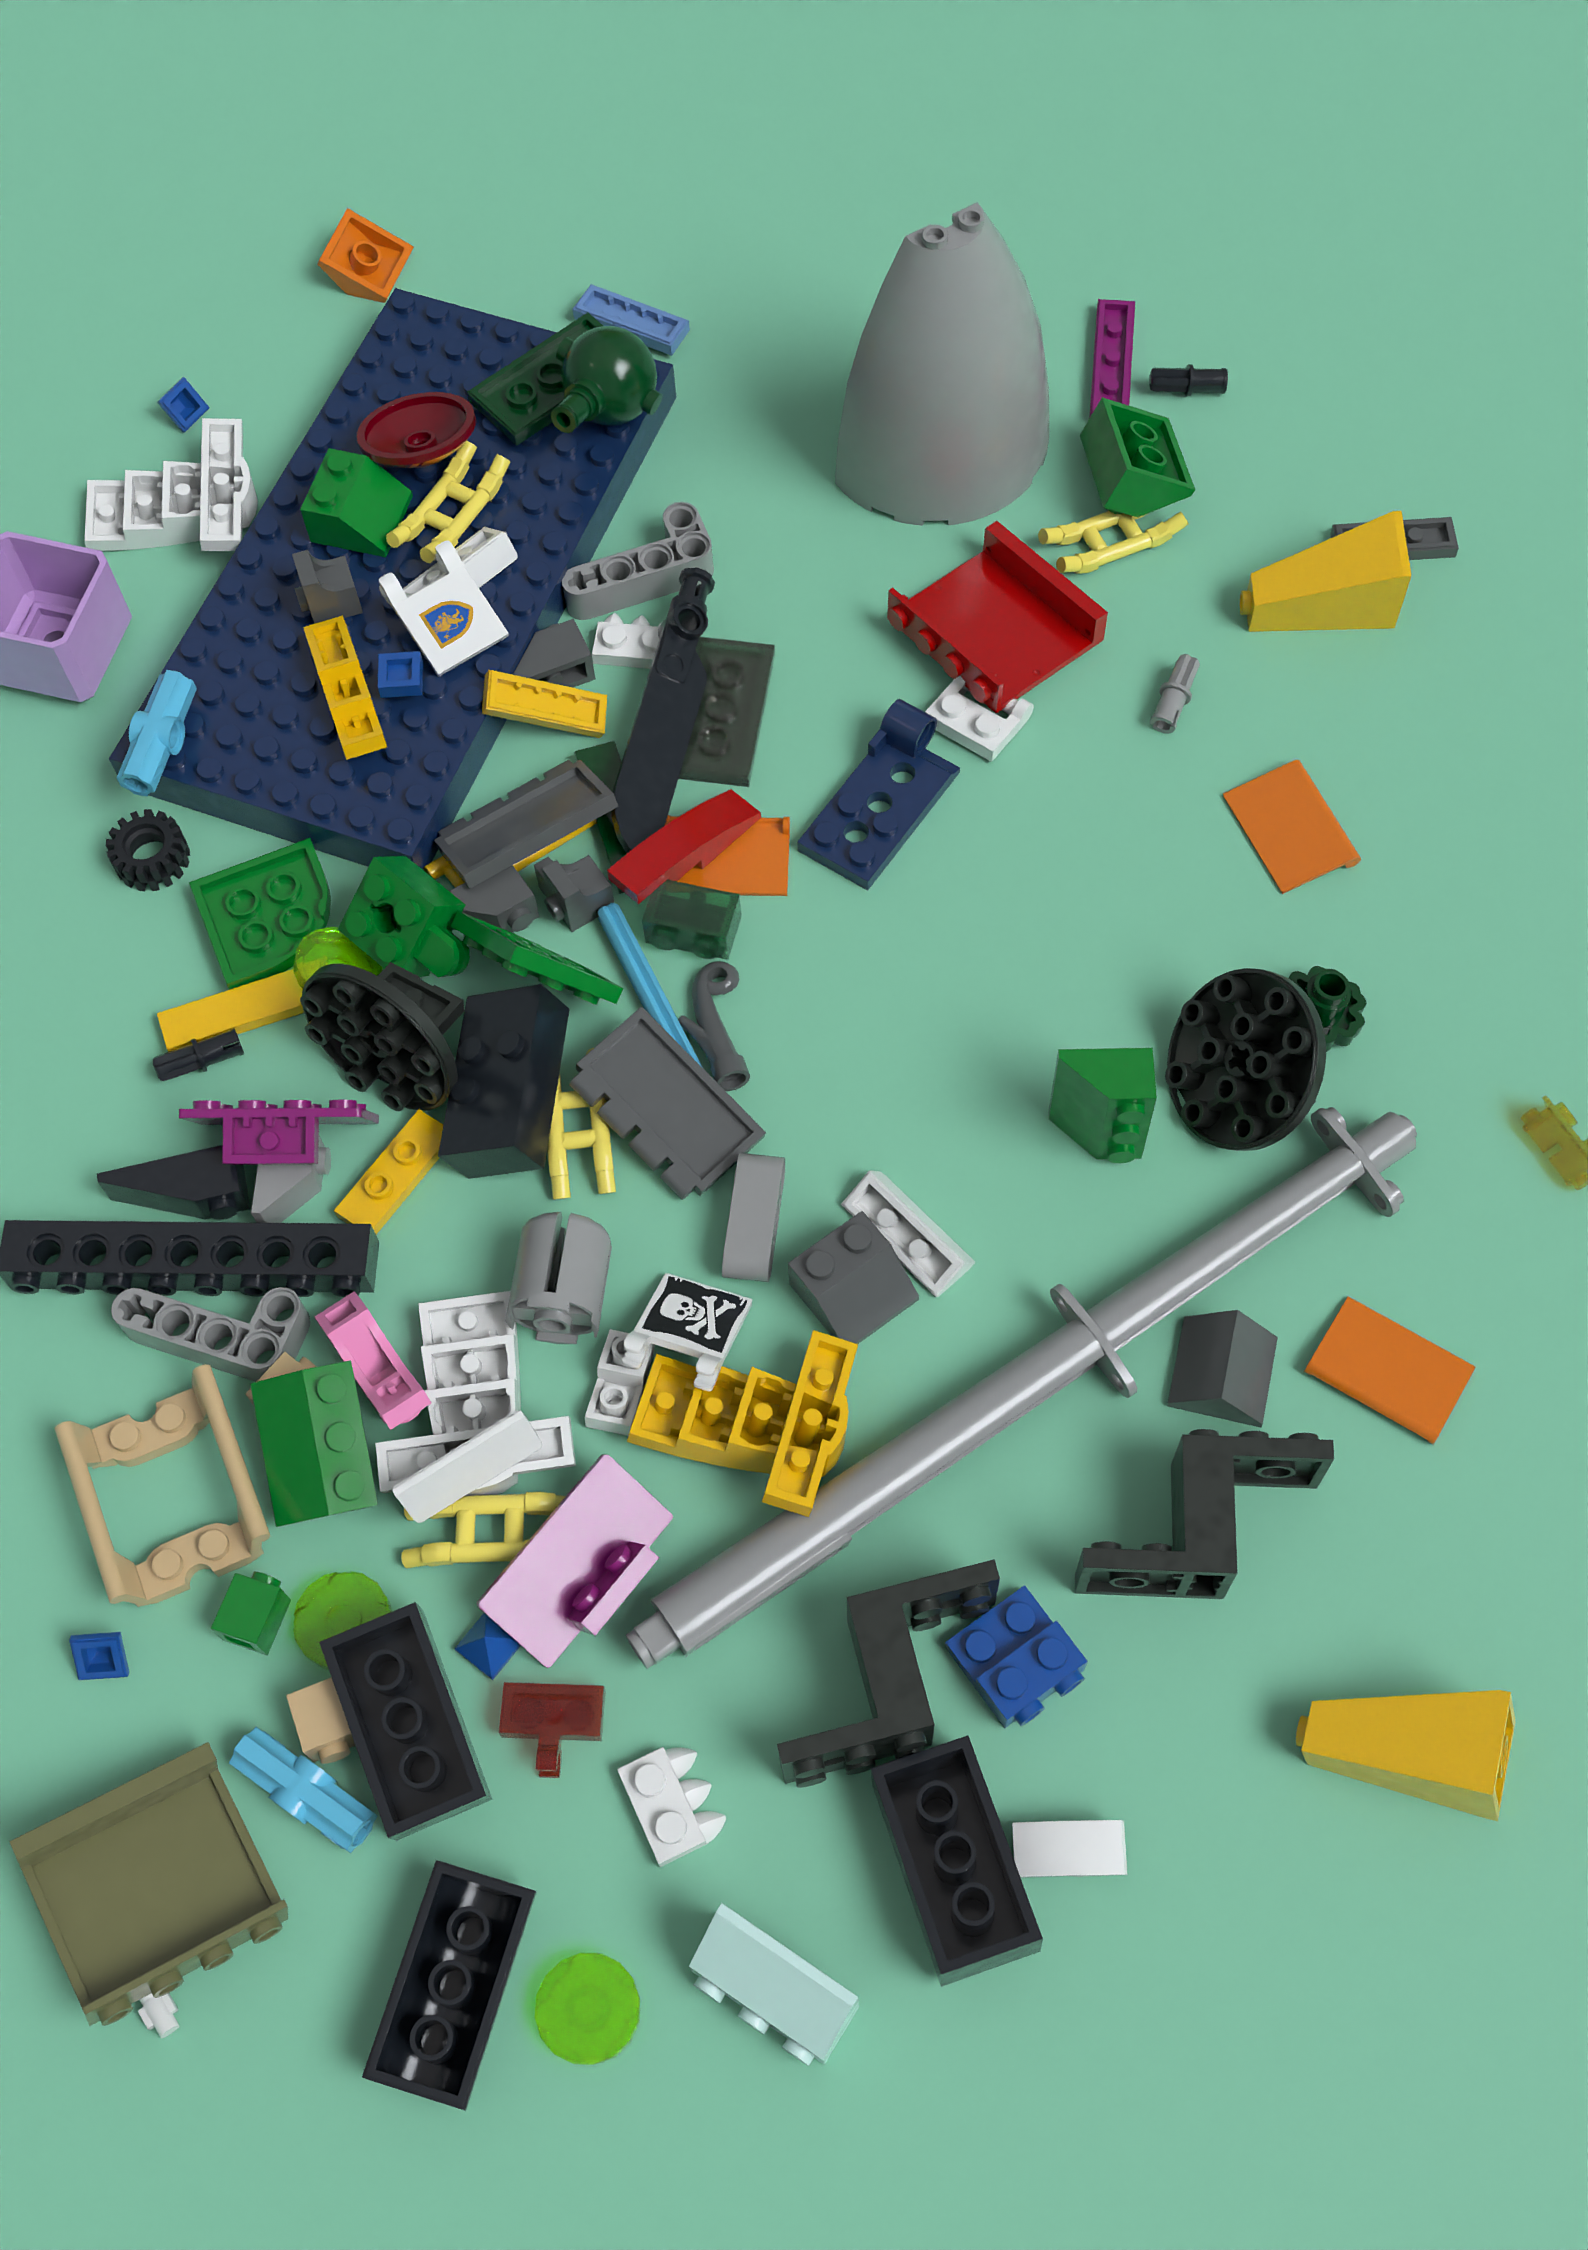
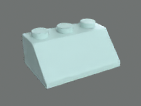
[689,1903,859,2066]

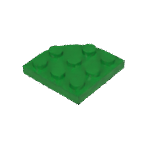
[189,838,331,990]
[451,910,624,1005]

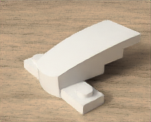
[85,418,258,551]
[375,1291,576,1496]

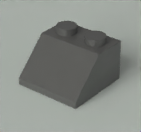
[788,1211,919,1344]

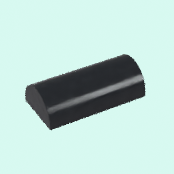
[362,1860,537,2111]

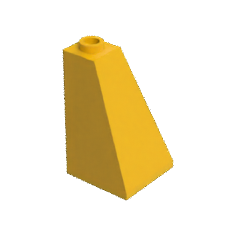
[1239,511,1411,632]
[1296,1690,1516,1821]

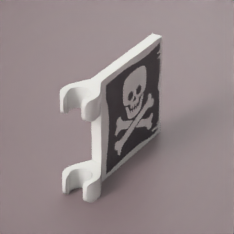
[622,1273,753,1391]

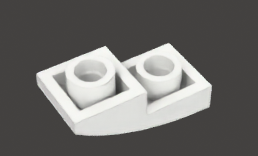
[585,1329,655,1436]
[1012,1820,1127,1878]

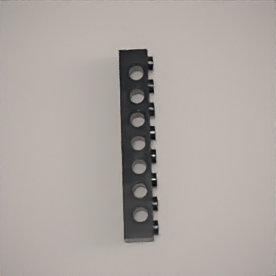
[0,1220,379,1297]

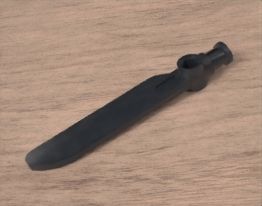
[611,567,715,853]

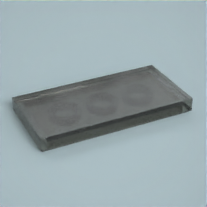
[679,637,775,787]

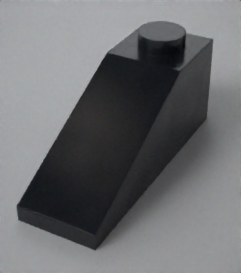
[97,1145,250,1220]

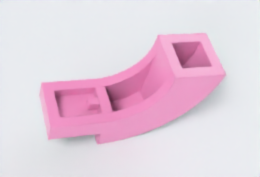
[315,1291,431,1430]

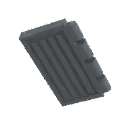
[434,759,619,889]
[569,1006,766,1200]

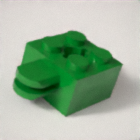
[337,856,470,977]

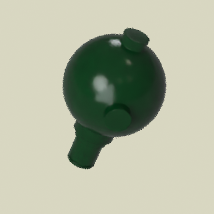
[551,326,663,433]

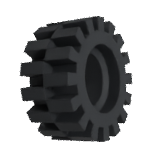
[105,809,190,892]

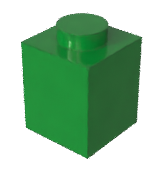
[211,1571,291,1656]

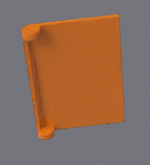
[1223,760,1361,894]
[660,815,790,896]
[1304,1296,1476,1445]

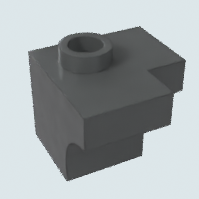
[292,550,363,623]
[534,855,614,932]

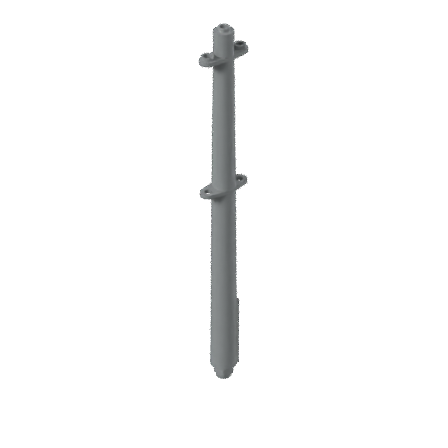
[625,1107,1417,1669]

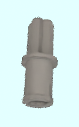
[1150,654,1200,733]

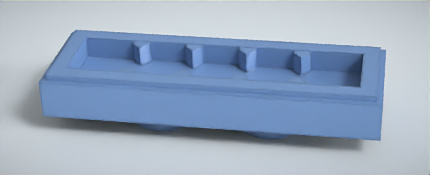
[573,284,690,356]

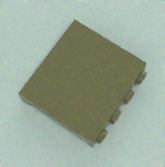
[9,1742,288,2026]

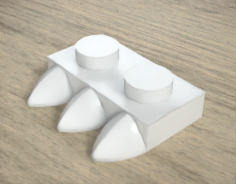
[592,613,663,669]
[617,1747,726,1867]

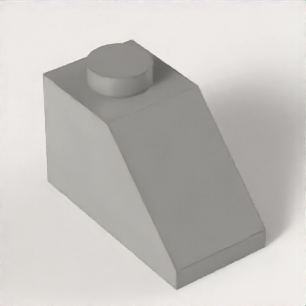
[251,1136,331,1223]

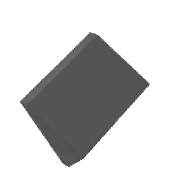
[1167,1310,1278,1428]

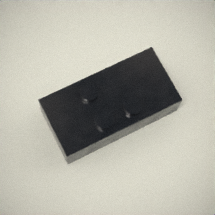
[438,984,570,1179]
[319,1602,493,1841]
[871,1735,1043,1987]

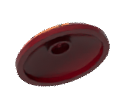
[357,392,476,468]

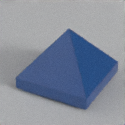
[157,377,210,433]
[454,1613,520,1680]
[69,1632,129,1680]

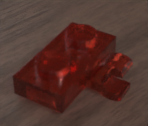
[499,1682,606,1778]

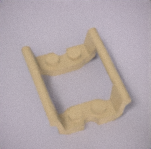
[54,1364,270,1607]

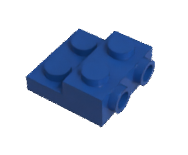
[945,1585,1088,1728]

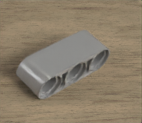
[722,1153,785,1282]

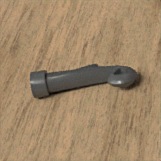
[678,961,750,1091]

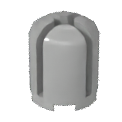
[505,1212,612,1344]

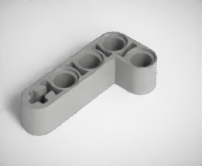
[562,502,714,620]
[111,1287,311,1382]

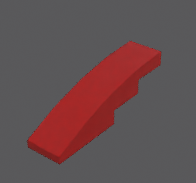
[607,789,761,904]

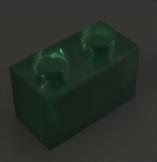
[642,880,742,960]

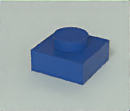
[378,651,423,698]

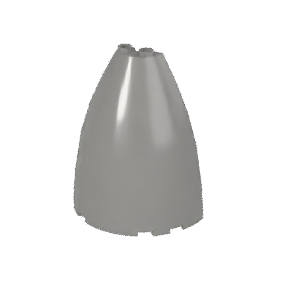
[835,202,1049,526]

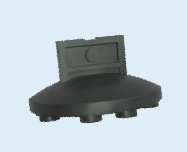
[300,962,464,1111]
[1165,968,1326,1151]

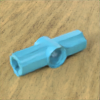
[116,670,197,797]
[229,1727,377,1853]

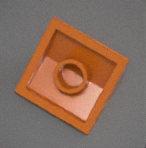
[317,208,414,303]

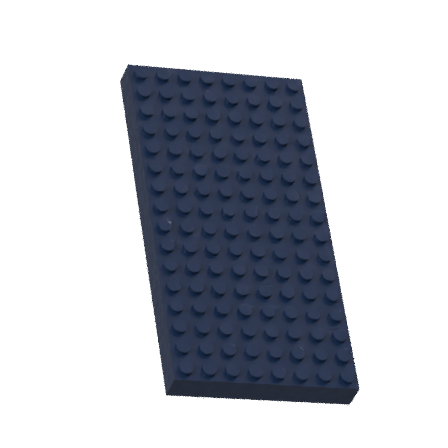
[109,288,677,871]

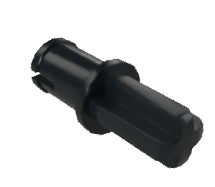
[1149,364,1228,396]
[152,1028,244,1081]

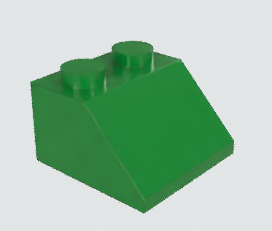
[300,448,413,557]

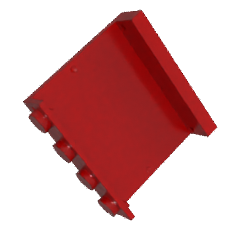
[887,520,1108,713]

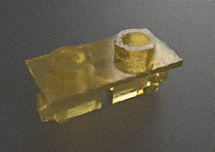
[1521,1095,1588,1190]

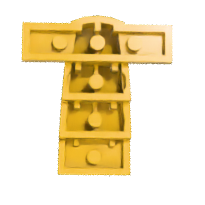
[627,1330,858,1517]

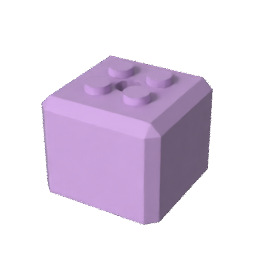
[0,531,132,702]

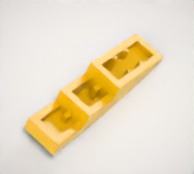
[303,615,387,760]

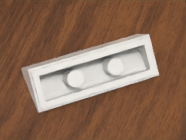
[403,527,518,597]
[841,1170,975,1297]
[392,1410,542,1523]

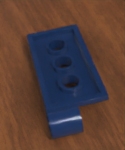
[797,699,960,891]

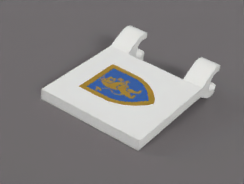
[379,540,509,677]

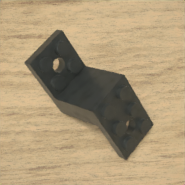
[1075,1429,1334,1599]
[777,1559,1000,1788]

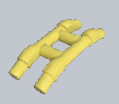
[386,441,510,563]
[1038,511,1189,574]
[547,1048,616,1200]
[401,1492,566,1568]

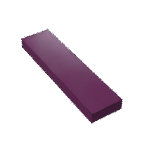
[1089,299,1135,418]

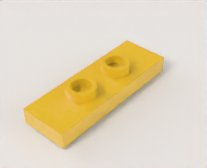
[482,670,607,738]
[334,1109,443,1235]

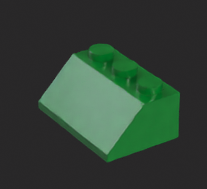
[1080,397,1195,517]
[1048,1048,1157,1163]
[250,1360,378,1527]

